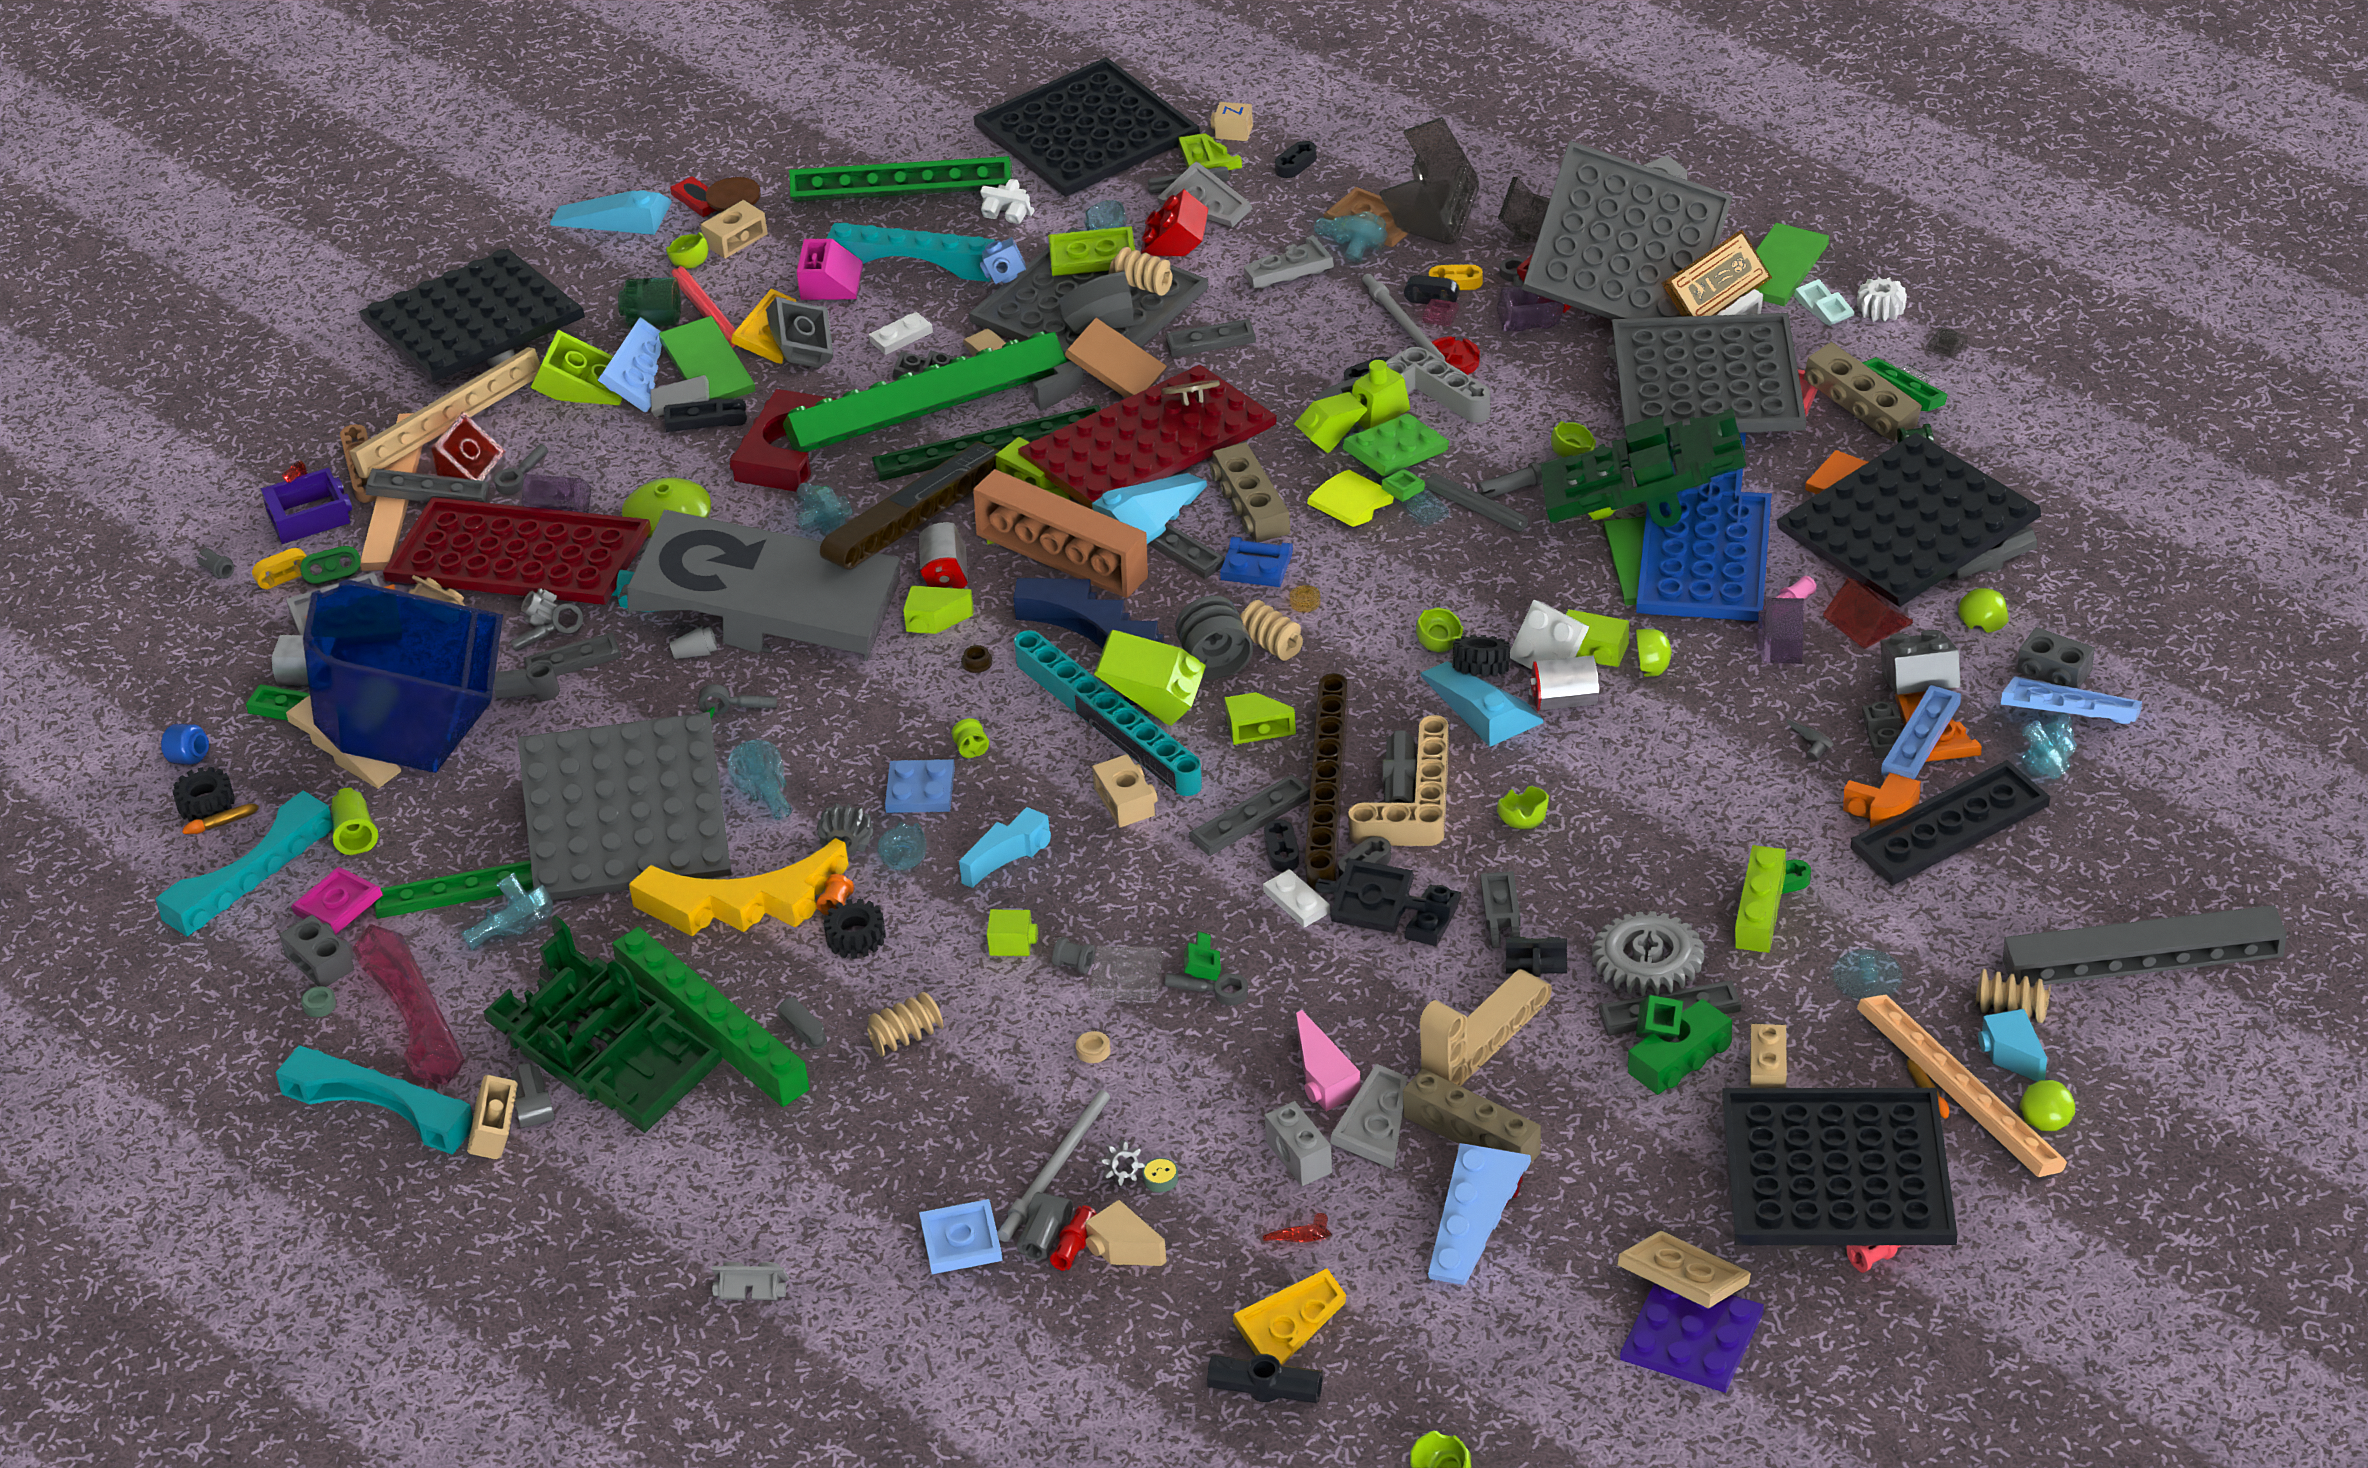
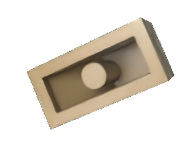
[1086,1200,1167,1266]

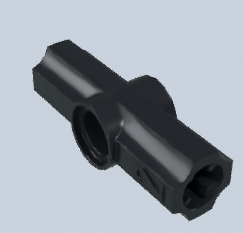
[1207,1354,1323,1403]

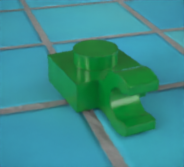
[1184,931,1221,981]

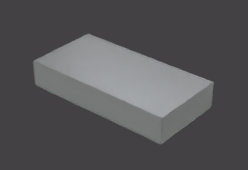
[651,375,709,417]

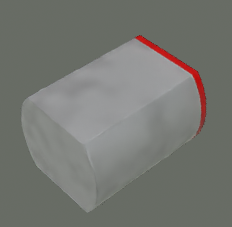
[919,522,968,589]
[272,635,345,686]
[1529,655,1599,711]

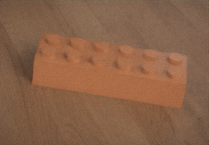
[973,469,1148,598]

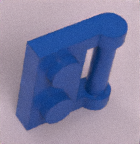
[1220,536,1293,587]

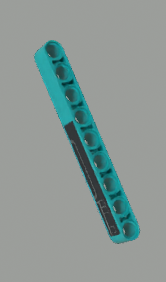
[1014,630,1202,796]

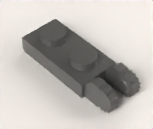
[1480,871,1521,948]

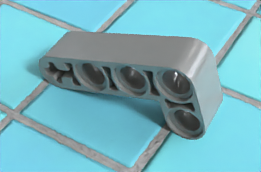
[1386,347,1491,423]

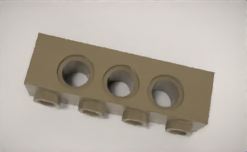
[1803,341,1922,442]
[1210,442,1290,542]
[1403,1068,1541,1167]

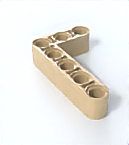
[1348,715,1449,846]
[1420,969,1552,1086]

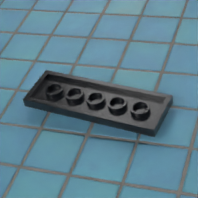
[1850,760,2050,886]

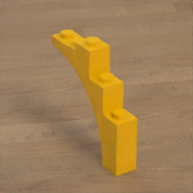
[629,838,849,937]

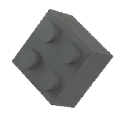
[1880,630,1961,695]

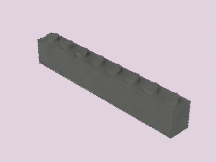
[2003,905,2287,987]

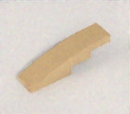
[286,695,401,789]

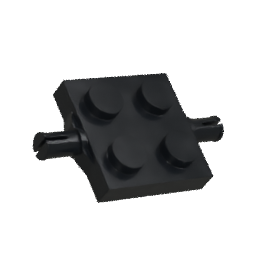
[1316,859,1428,934]

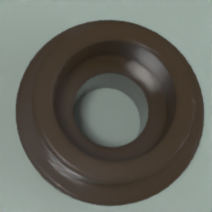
[961,645,993,673]

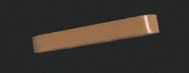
[340,424,377,503]

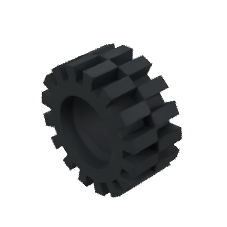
[1452,635,1511,676]
[173,767,235,822]
[823,899,886,959]

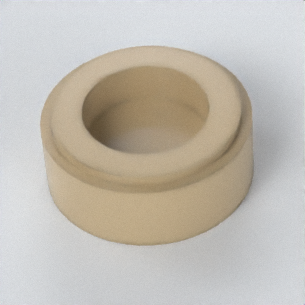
[1076,1031,1111,1063]

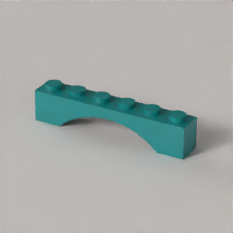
[826,223,995,282]
[155,790,334,937]
[275,1045,473,1155]

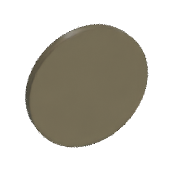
[1161,380,1220,405]

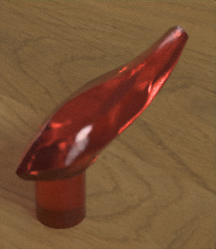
[282,460,308,483]
[1263,1213,1332,1243]

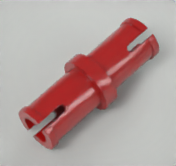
[1050,1205,1097,1271]

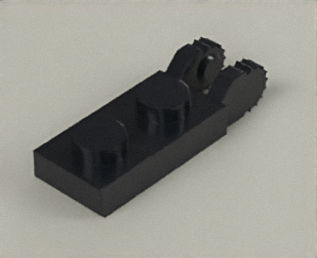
[664,398,747,432]

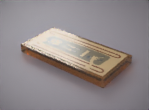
[1661,229,1772,317]

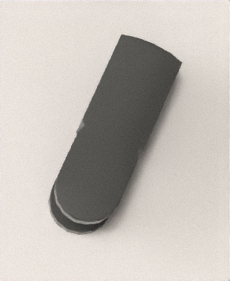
[777,997,827,1049]

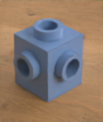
[980,237,1026,284]

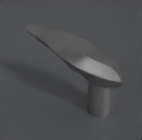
[1786,718,1833,761]

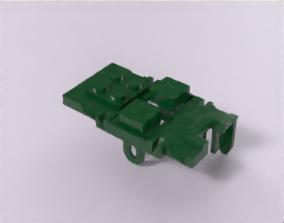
[1541,408,1746,527]
[483,915,722,1133]

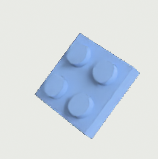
[919,1199,1003,1274]

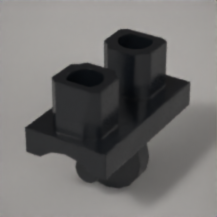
[1506,937,1567,977]

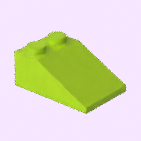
[530,330,623,405]
[1094,630,1206,726]

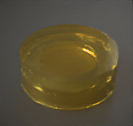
[1290,585,1321,612]

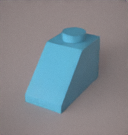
[1978,1009,2047,1081]

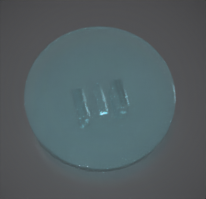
[1833,949,1903,999]

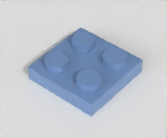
[885,759,955,813]

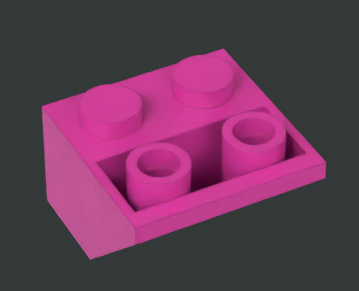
[797,239,863,300]

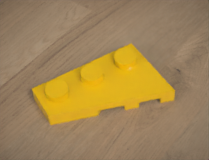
[731,289,796,364]
[1233,1268,1346,1365]

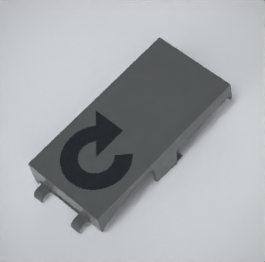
[618,509,900,661]

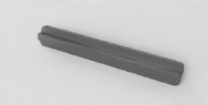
[1426,473,1528,532]

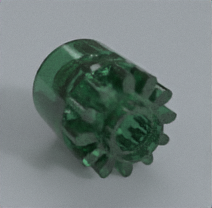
[618,277,681,327]

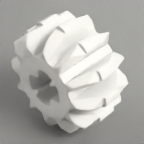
[1857,277,1907,322]

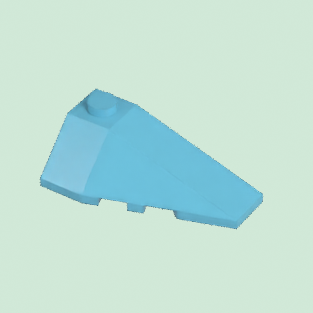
[550,190,672,235]
[1092,473,1208,544]
[1421,661,1544,747]

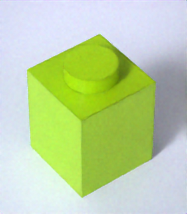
[987,909,1038,956]

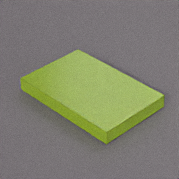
[1048,226,1135,276]

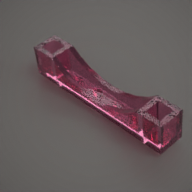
[352,924,465,1085]

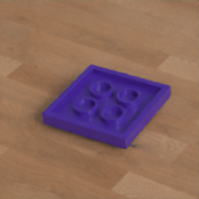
[1620,1283,1764,1393]

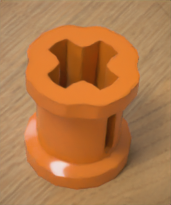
[816,874,854,915]

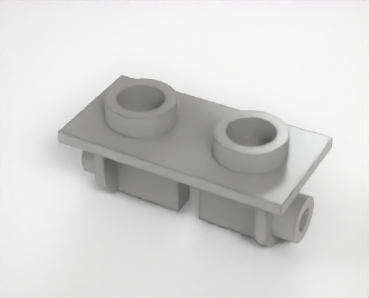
[712,1262,789,1301]

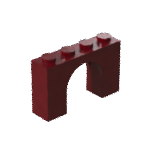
[730,389,837,493]

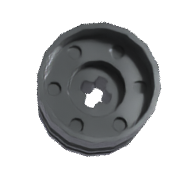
[1175,595,1253,680]

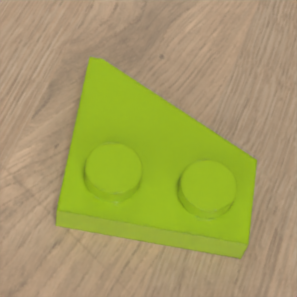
[1179,133,1242,170]

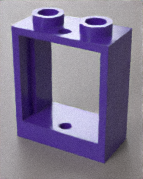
[261,467,352,544]

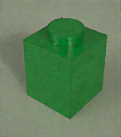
[1636,995,1683,1042]

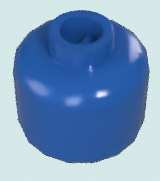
[161,724,209,765]

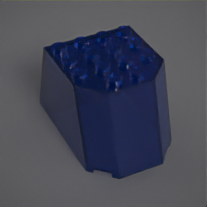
[303,579,503,773]

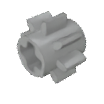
[521,588,559,627]
[1098,1140,1145,1186]

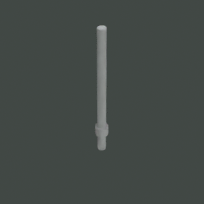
[1362,274,1445,361]
[997,1090,1110,1242]

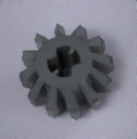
[817,803,873,856]

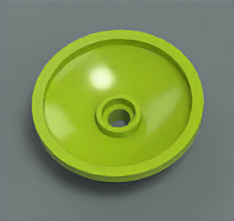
[622,477,711,538]

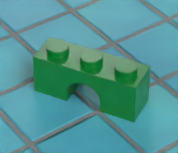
[1628,998,1732,1095]

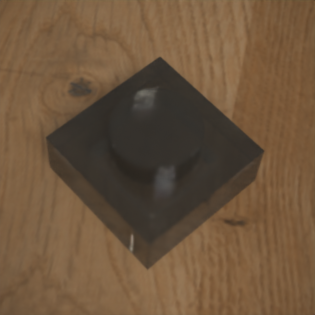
[1927,327,1968,359]

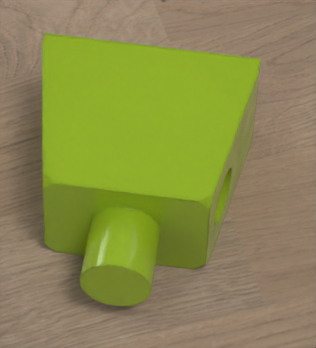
[1352,360,1410,431]

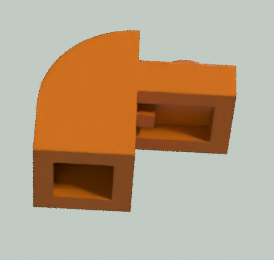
[1843,772,1921,829]

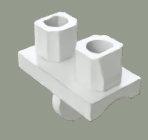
[980,179,1035,224]

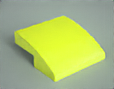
[1307,470,1394,527]

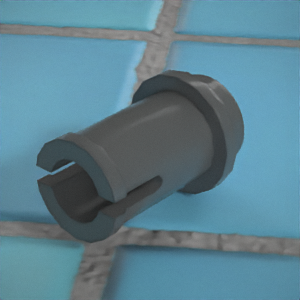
[197,548,234,579]

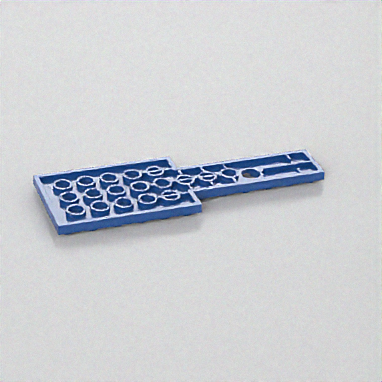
[1636,432,1772,621]

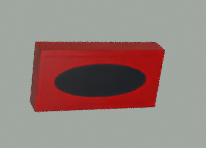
[670,176,717,217]

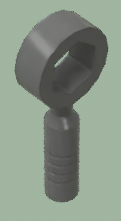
[1500,257,1529,307]
[494,444,548,495]
[510,603,583,652]
[698,684,777,715]
[1165,973,1248,1006]

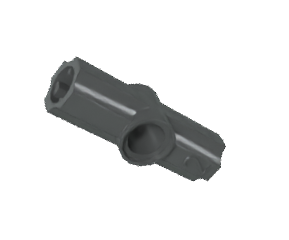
[1948,525,2037,581]
[1383,730,1416,803]

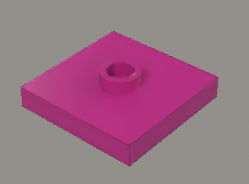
[291,867,383,935]

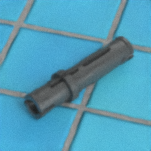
[1476,456,1562,498]

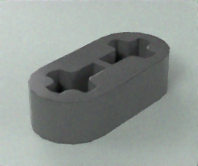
[1338,836,1391,877]

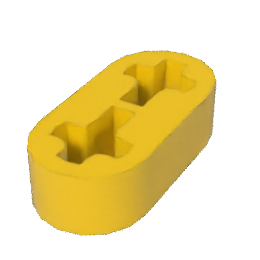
[1429,264,1483,291]
[252,548,307,590]

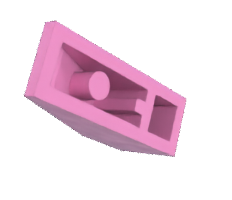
[1296,1010,1361,1112]

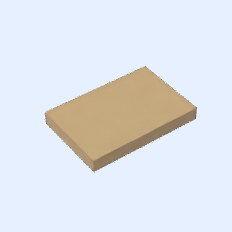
[1617,1231,1751,1309]

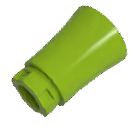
[331,787,378,855]

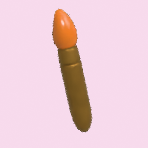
[182,803,259,834]
[1906,1058,1950,1119]

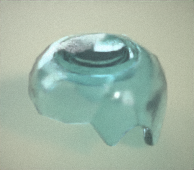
[1084,200,1127,231]
[877,822,927,871]

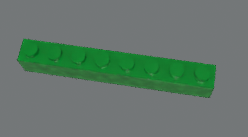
[789,156,1012,202]
[612,926,810,1107]

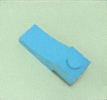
[959,807,1051,888]

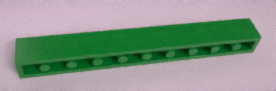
[783,331,1067,452]

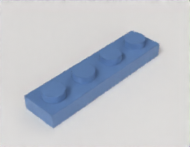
[1881,685,1961,780]

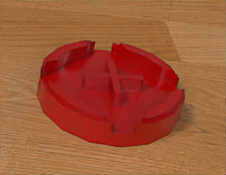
[1432,336,1480,375]

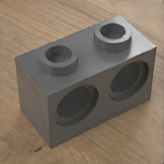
[2017,627,2095,689]
[279,914,355,987]

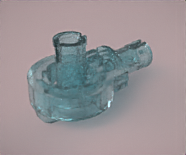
[1315,211,1388,262]
[796,483,853,535]
[2021,712,2077,779]
[727,739,793,820]
[461,873,553,950]

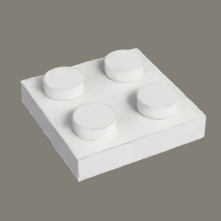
[1510,600,1589,669]

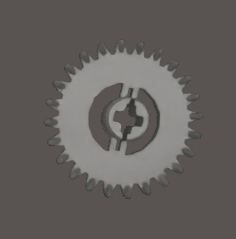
[1592,911,1704,996]

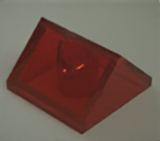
[431,411,506,481]
[1823,577,1913,649]

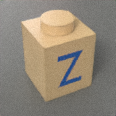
[1211,102,1253,141]

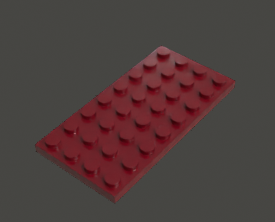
[1018,364,1277,510]
[383,497,652,605]

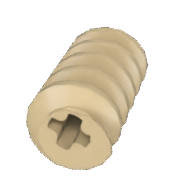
[1109,247,1173,296]
[1240,599,1303,661]
[1975,969,2051,1023]
[867,992,943,1057]

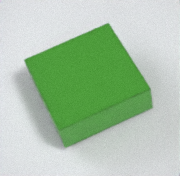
[1382,469,1425,502]

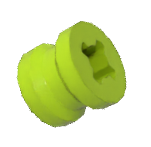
[951,718,989,759]

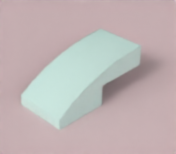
[1794,279,1854,326]

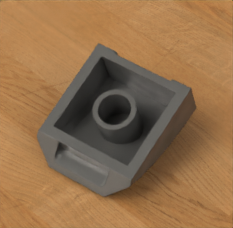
[1059,271,1134,334]
[766,297,833,368]

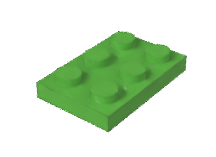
[1343,414,1449,477]

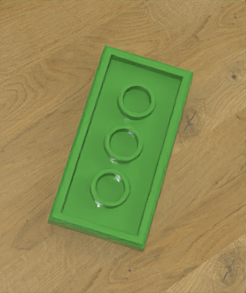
[1742,223,1829,307]
[659,316,756,400]
[1604,516,1646,606]

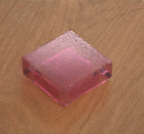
[1422,299,1459,327]

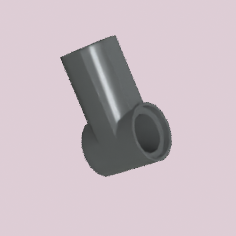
[493,660,560,701]
[511,1063,555,1129]
[1017,1192,1073,1261]

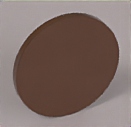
[706,177,761,212]

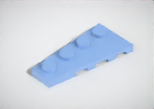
[598,317,662,412]
[2001,676,2142,724]
[1428,1143,1531,1285]

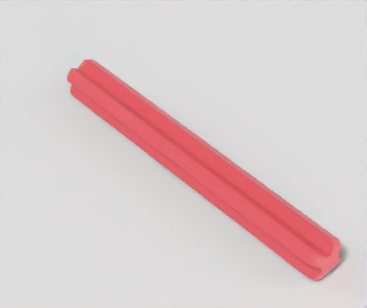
[671,266,736,348]

